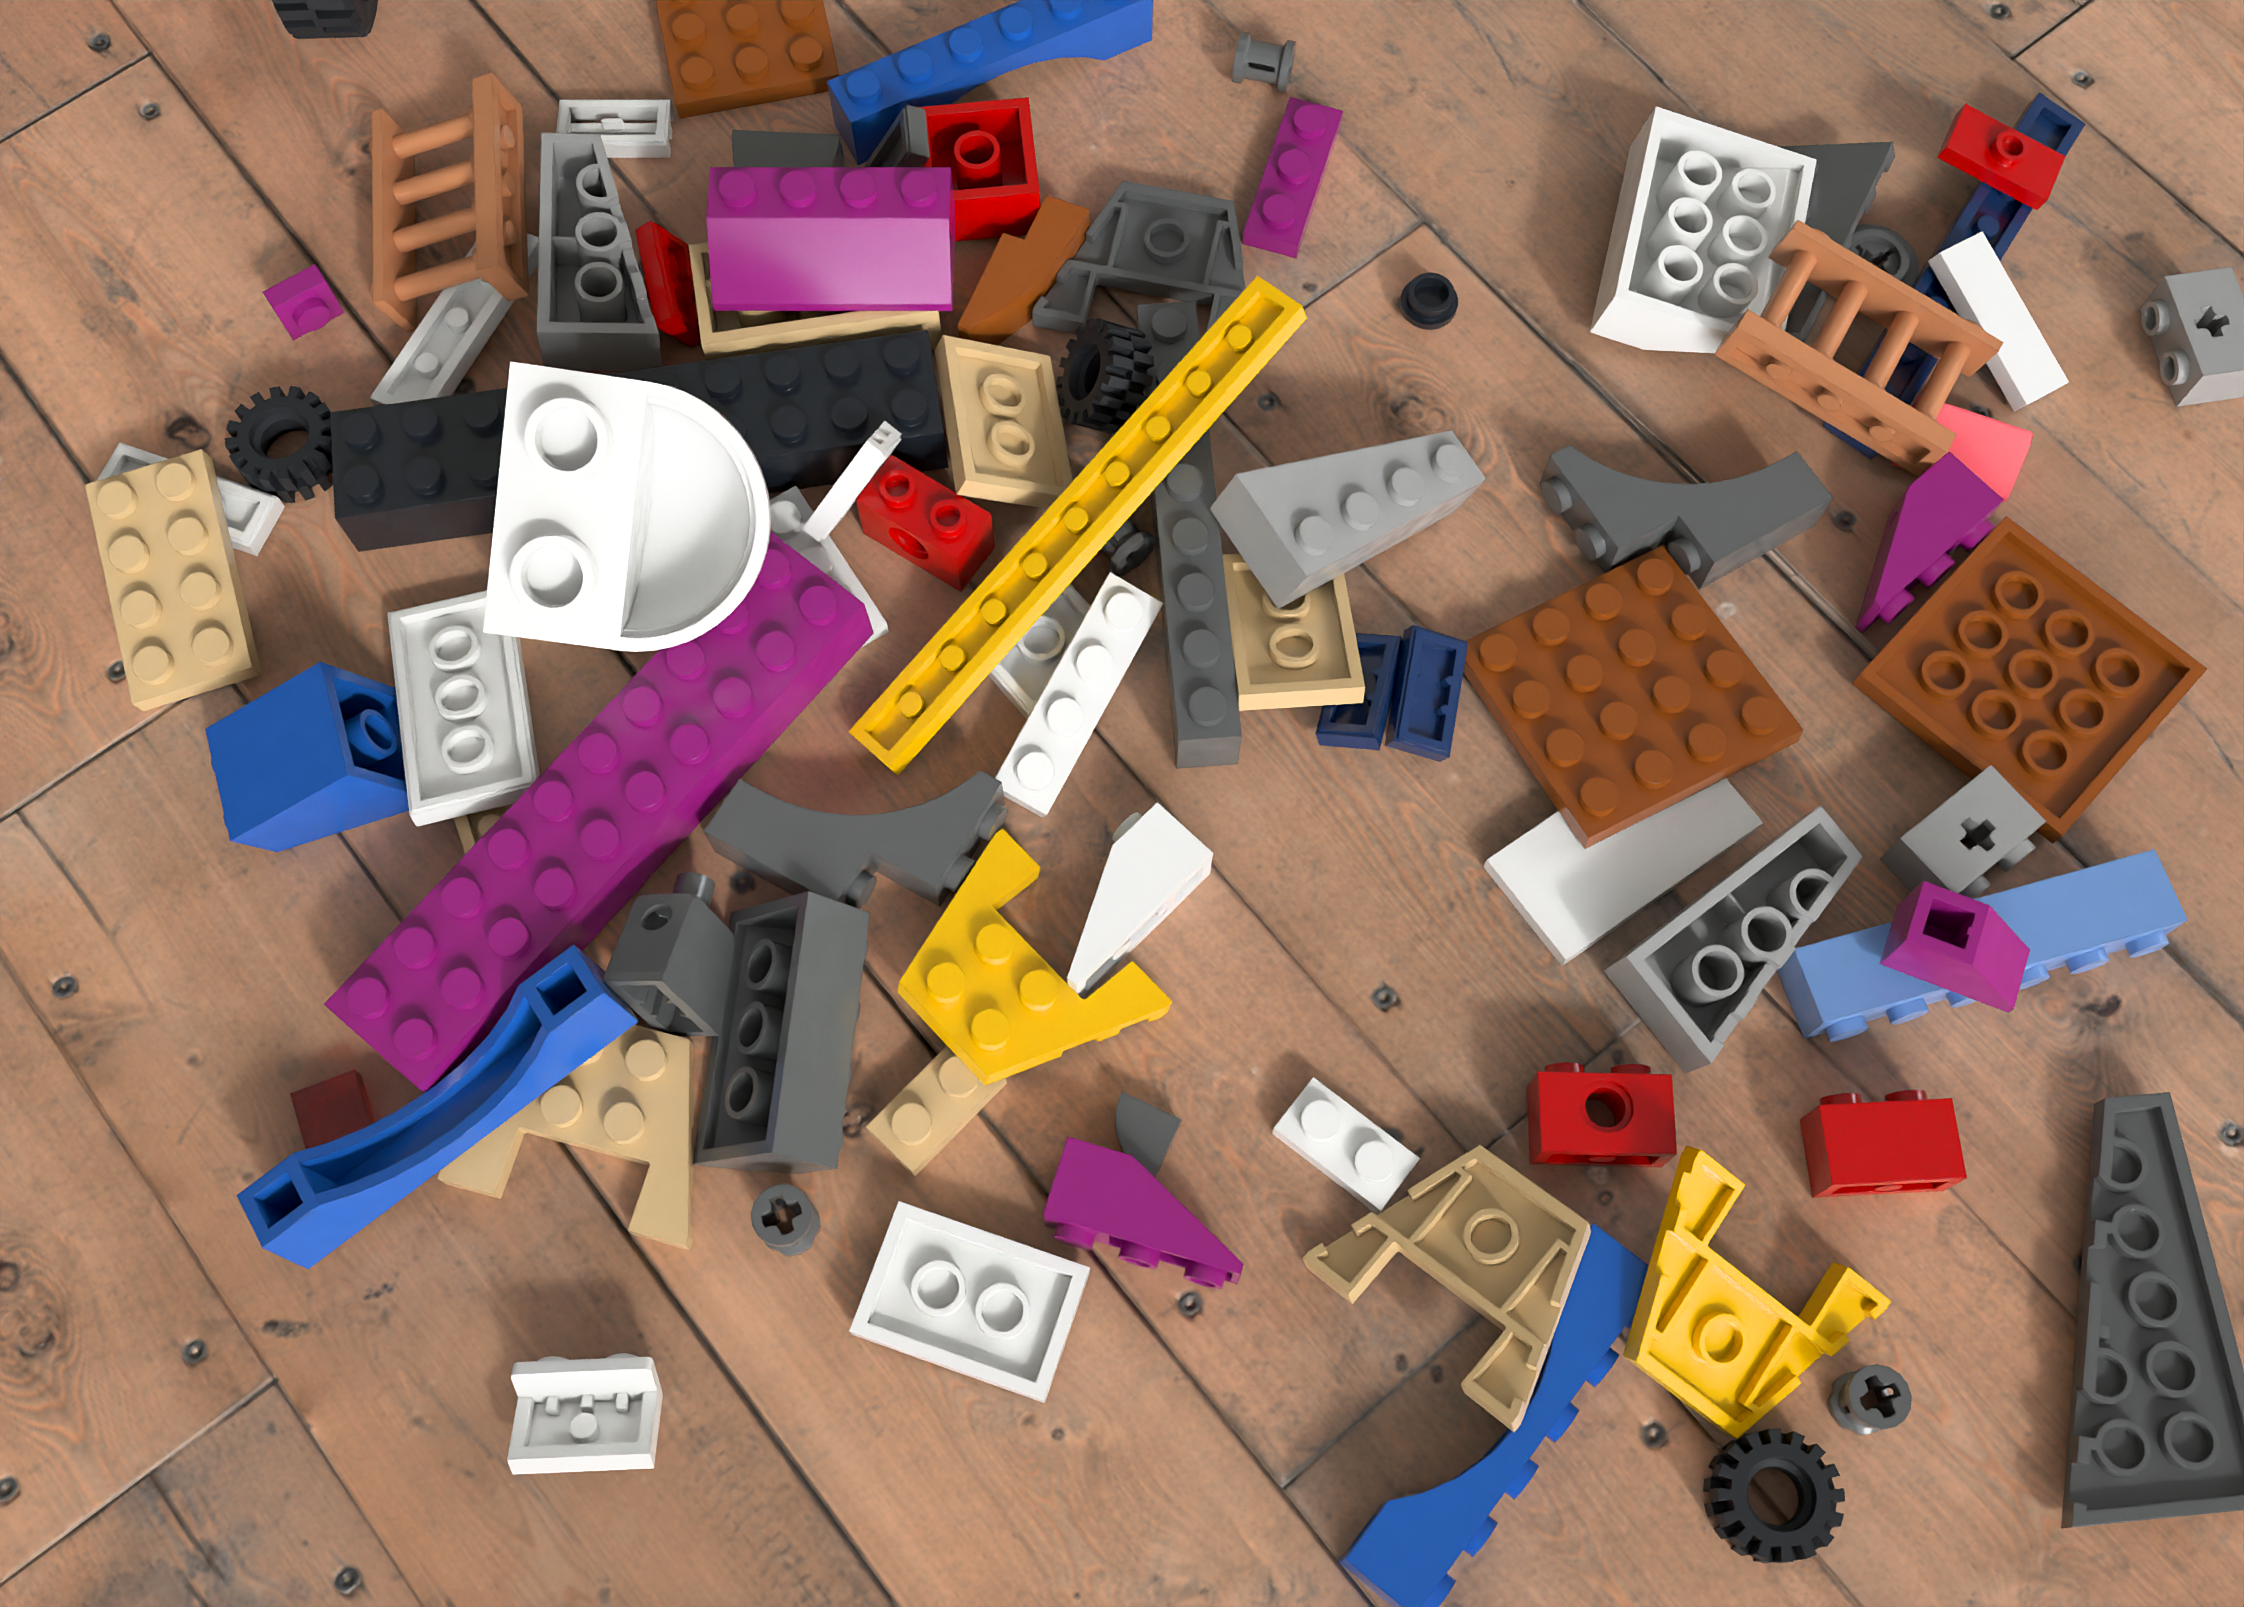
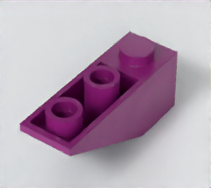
[1855,452,2004,634]
[1043,1136,1244,1289]

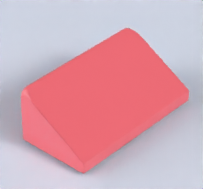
[1890,396,2033,503]

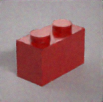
[1800,1090,1967,1198]

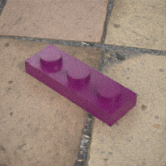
[1242,97,1343,258]

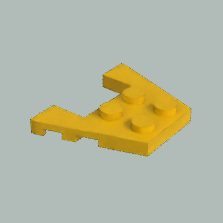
[897,828,1173,1085]
[1623,1146,1891,1439]

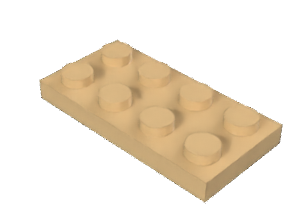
[85,449,262,711]

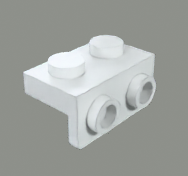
[507,1353,663,1475]

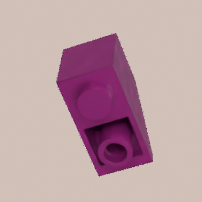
[1879,881,2030,1013]

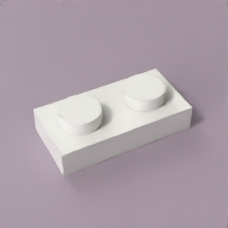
[1272,1077,1420,1215]

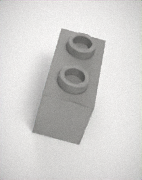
[2140,267,2244,407]
[1880,765,2046,899]

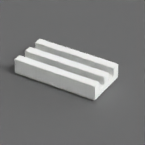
[556,100,674,158]
[802,421,901,542]

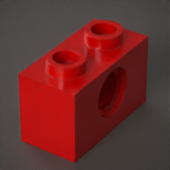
[856,455,995,592]
[1526,1062,1677,1168]

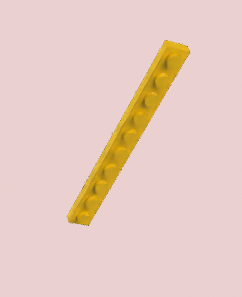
[848,275,1307,776]

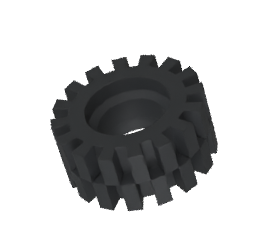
[1056,318,1154,434]
[225,386,333,503]
[1703,1429,1845,1564]

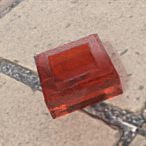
[290,1069,375,1149]

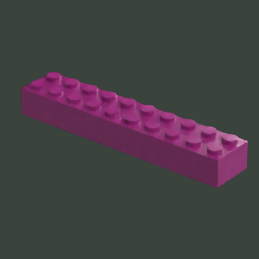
[324,532,874,1092]

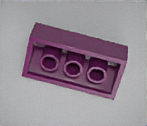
[706,167,956,311]

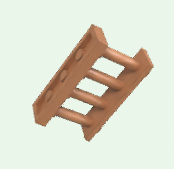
[369,72,529,332]
[1714,220,2004,477]

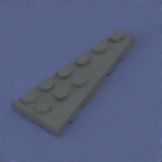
[2061,1092,2244,1529]

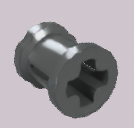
[1232,31,1296,92]
[1100,518,1156,576]
[751,1184,821,1257]
[1827,1364,1912,1435]

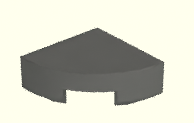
[1115,1092,1182,1178]

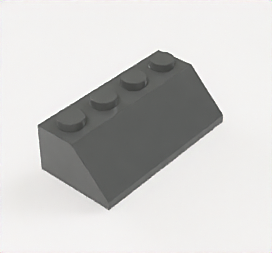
[693,891,870,1174]

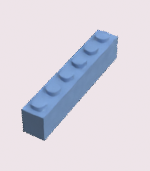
[1777,849,2188,1042]

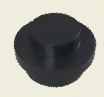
[1400,273,1458,330]

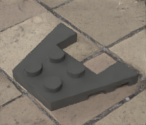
[1032,181,1246,334]

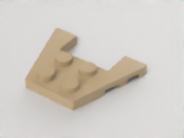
[437,1025,694,1250]
[1302,1145,1591,1432]

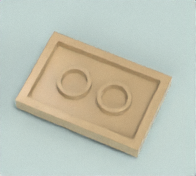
[934,335,1073,509]
[1223,554,1365,711]

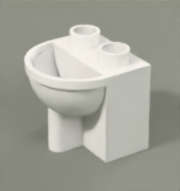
[483,361,771,652]

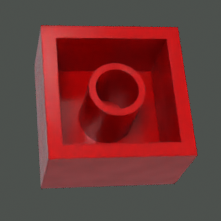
[918,97,1041,242]

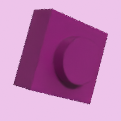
[262,264,344,340]

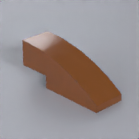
[957,195,1089,345]

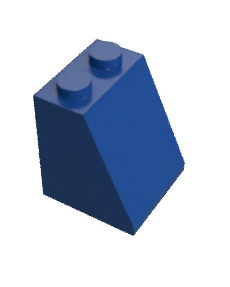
[205,662,409,852]

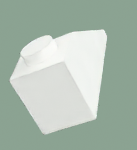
[1067,802,1213,999]

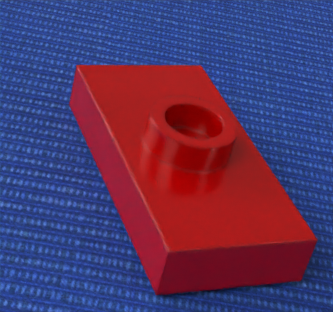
[1937,103,2066,210]
[635,221,701,348]

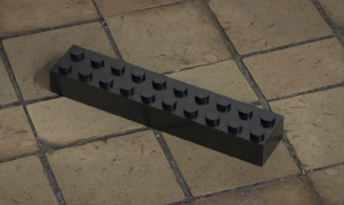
[330,330,949,552]

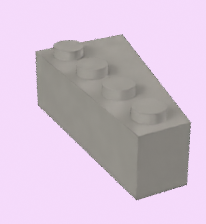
[537,133,662,371]
[1210,430,1486,609]
[1603,805,1863,1074]

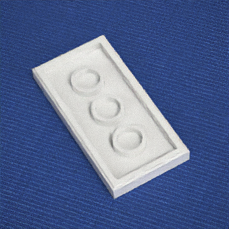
[387,590,540,827]
[1483,778,1763,966]

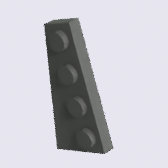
[1778,141,1895,343]

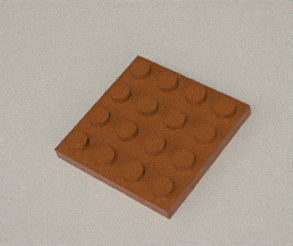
[1852,516,2207,844]
[1463,545,1804,849]

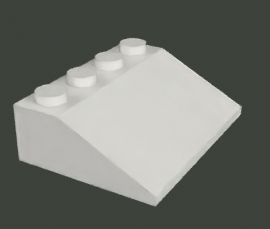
[1590,106,1816,353]

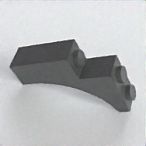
[1539,445,1833,590]
[704,770,1008,909]

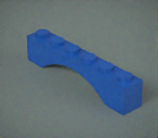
[827,0,1153,165]
[237,944,639,1269]
[1338,1223,1649,1607]

